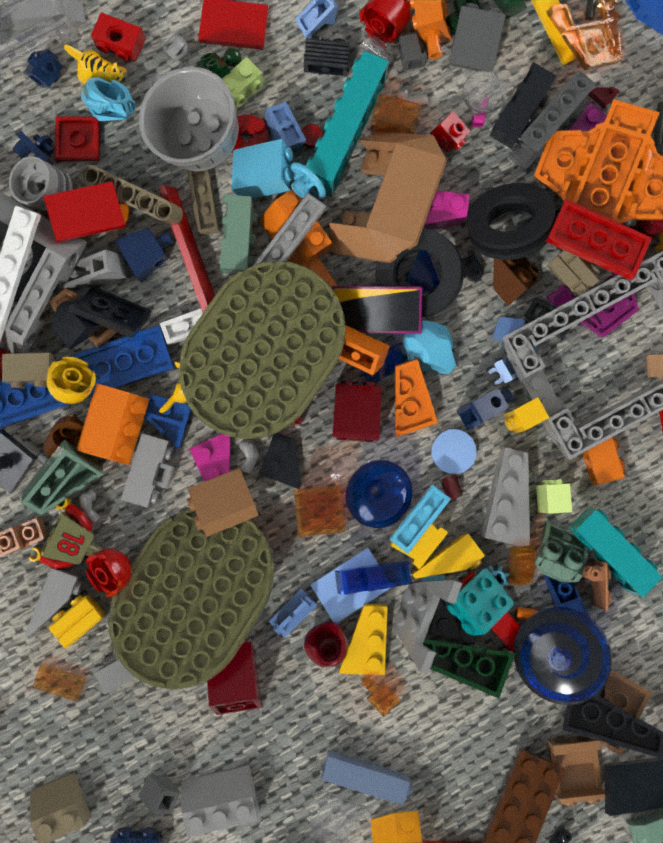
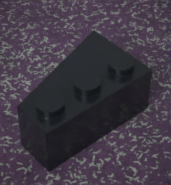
[489,62,556,149]

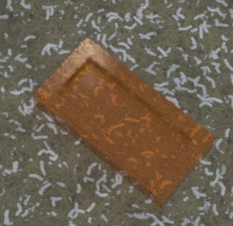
[32,664,85,702]

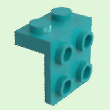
[444,569,514,636]

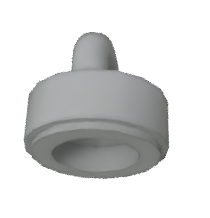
[164,34,188,61]

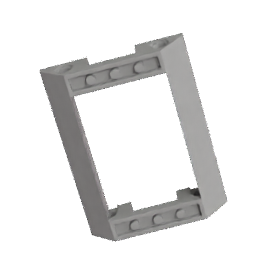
[0,192,87,354]
[502,251,663,460]

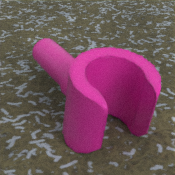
[472,98,488,128]

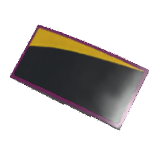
[332,286,422,334]

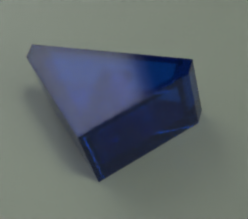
[405,250,440,293]

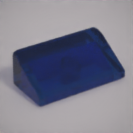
[359,344,406,383]

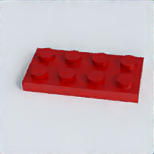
[545,199,652,281]

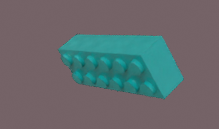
[306,51,389,197]

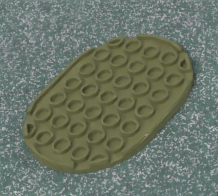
[179,261,346,439]
[108,508,274,689]

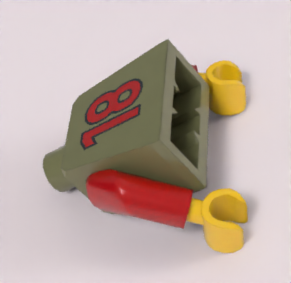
[29,497,102,569]

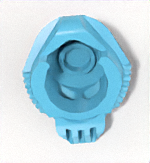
[81,77,135,121]
[403,321,457,374]

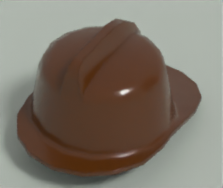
[44,413,84,458]

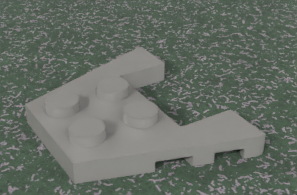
[393,580,462,674]

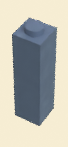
[321,750,412,805]

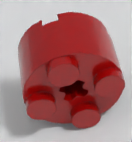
[359,0,411,44]

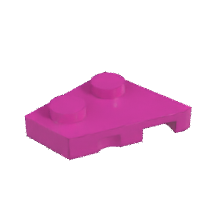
[189,434,231,482]

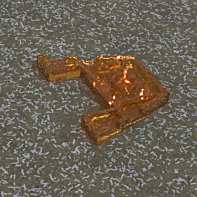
[546,0,623,71]

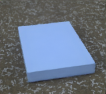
[310,547,393,623]

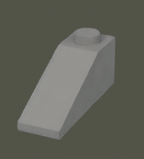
[57,250,127,291]
[25,568,84,637]

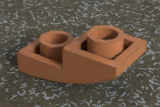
[0,517,48,557]

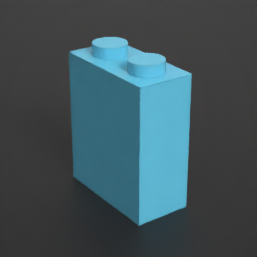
[232,139,293,199]

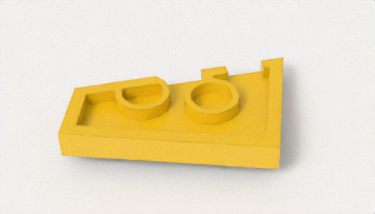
[339,603,387,675]

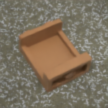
[547,735,605,806]

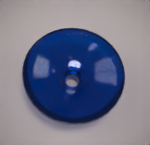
[345,460,413,528]

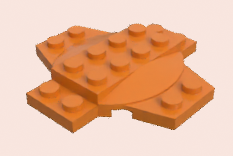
[534,99,663,224]

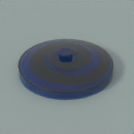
[513,607,612,705]

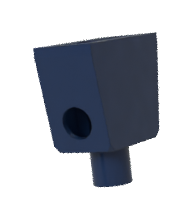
[115,228,174,282]
[457,388,514,430]

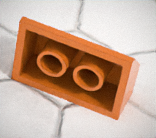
[258,189,332,266]
[76,384,150,465]

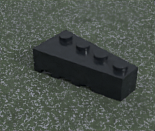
[562,689,663,759]

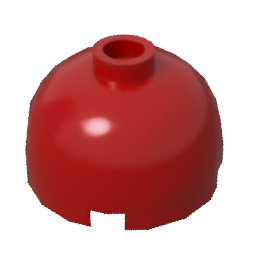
[85,548,132,597]

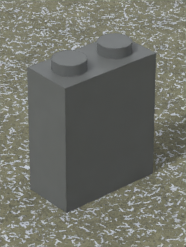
[448,3,506,74]

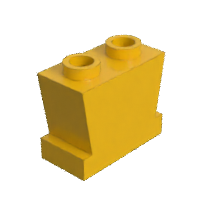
[389,510,448,569]

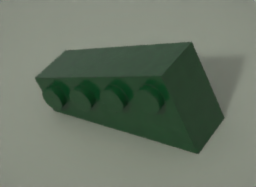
[407,639,516,699]

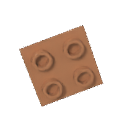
[582,559,611,611]

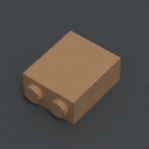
[187,468,259,537]

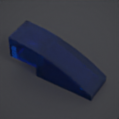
[335,561,412,595]

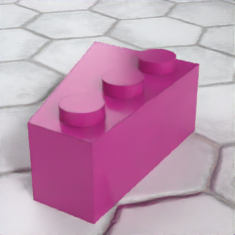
[423,190,469,230]

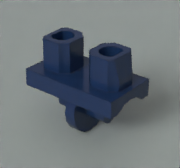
[12,131,55,166]

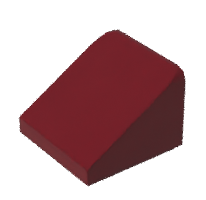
[440,474,463,500]

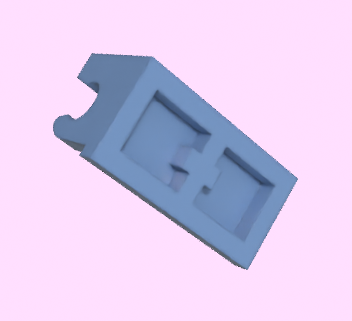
[264,102,306,152]

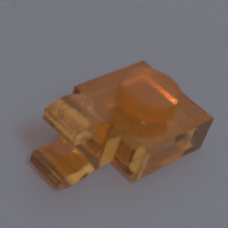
[360,675,400,717]

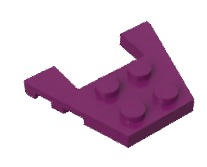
[546,271,639,338]

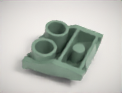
[535,521,589,583]
[627,809,663,843]

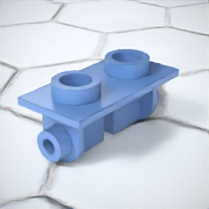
[269,588,317,638]

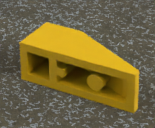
[411,532,485,578]

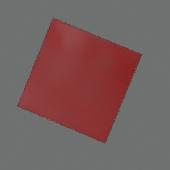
[54,116,101,162]

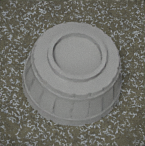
[139,67,239,172]

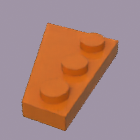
[395,358,438,438]

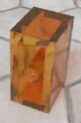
[371,94,422,134]

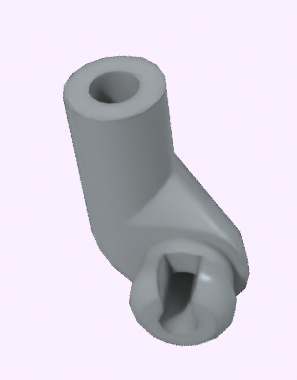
[80,490,101,525]

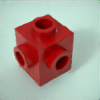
[430,111,471,153]

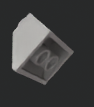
[181,764,259,838]

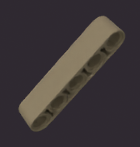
[81,165,183,225]

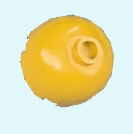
[46,357,96,404]

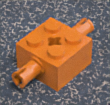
[410,0,452,59]

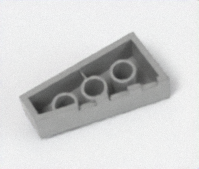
[480,447,530,549]

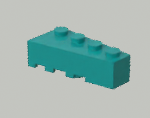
[569,508,663,597]

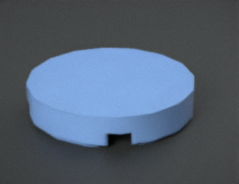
[431,429,477,474]

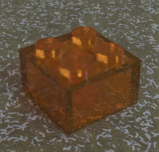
[294,485,345,537]

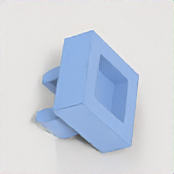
[489,357,518,385]

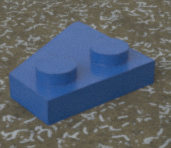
[144,393,192,448]

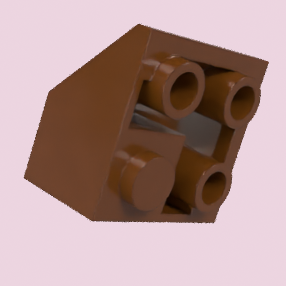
[493,257,543,306]

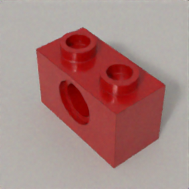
[91,12,146,62]

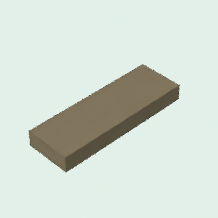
[187,169,220,236]

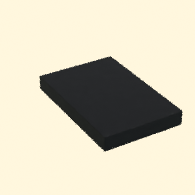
[68,285,152,339]
[604,757,663,816]

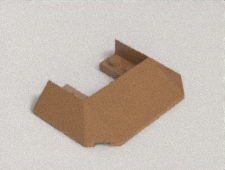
[329,132,447,263]

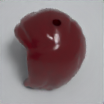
[304,621,348,667]

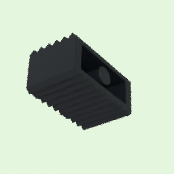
[303,36,350,77]

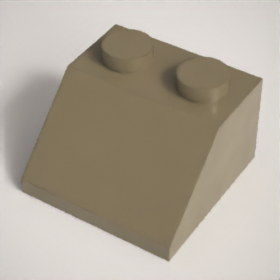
[30,772,91,843]

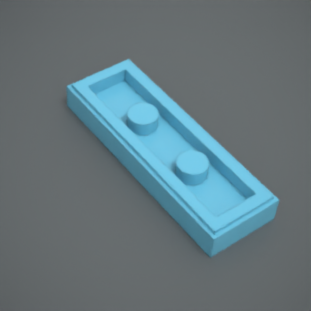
[389,484,451,554]

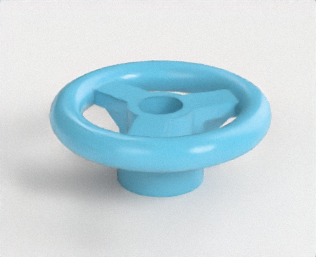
[290,162,326,200]

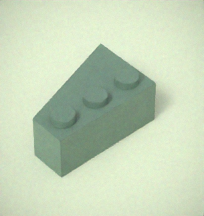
[220,194,258,274]
[21,439,104,515]

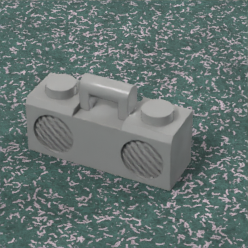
[121,433,175,508]

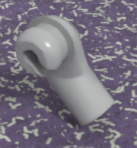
[396,88,429,109]
[239,439,259,474]

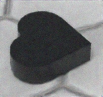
[462,254,483,282]

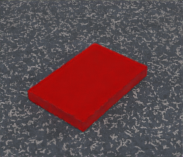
[198,0,269,50]
[43,181,126,243]

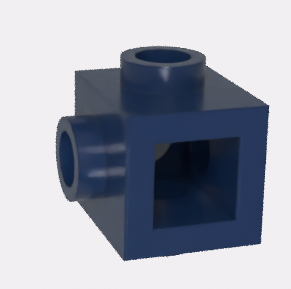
[23,50,63,88]

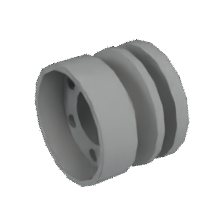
[9,156,73,214]

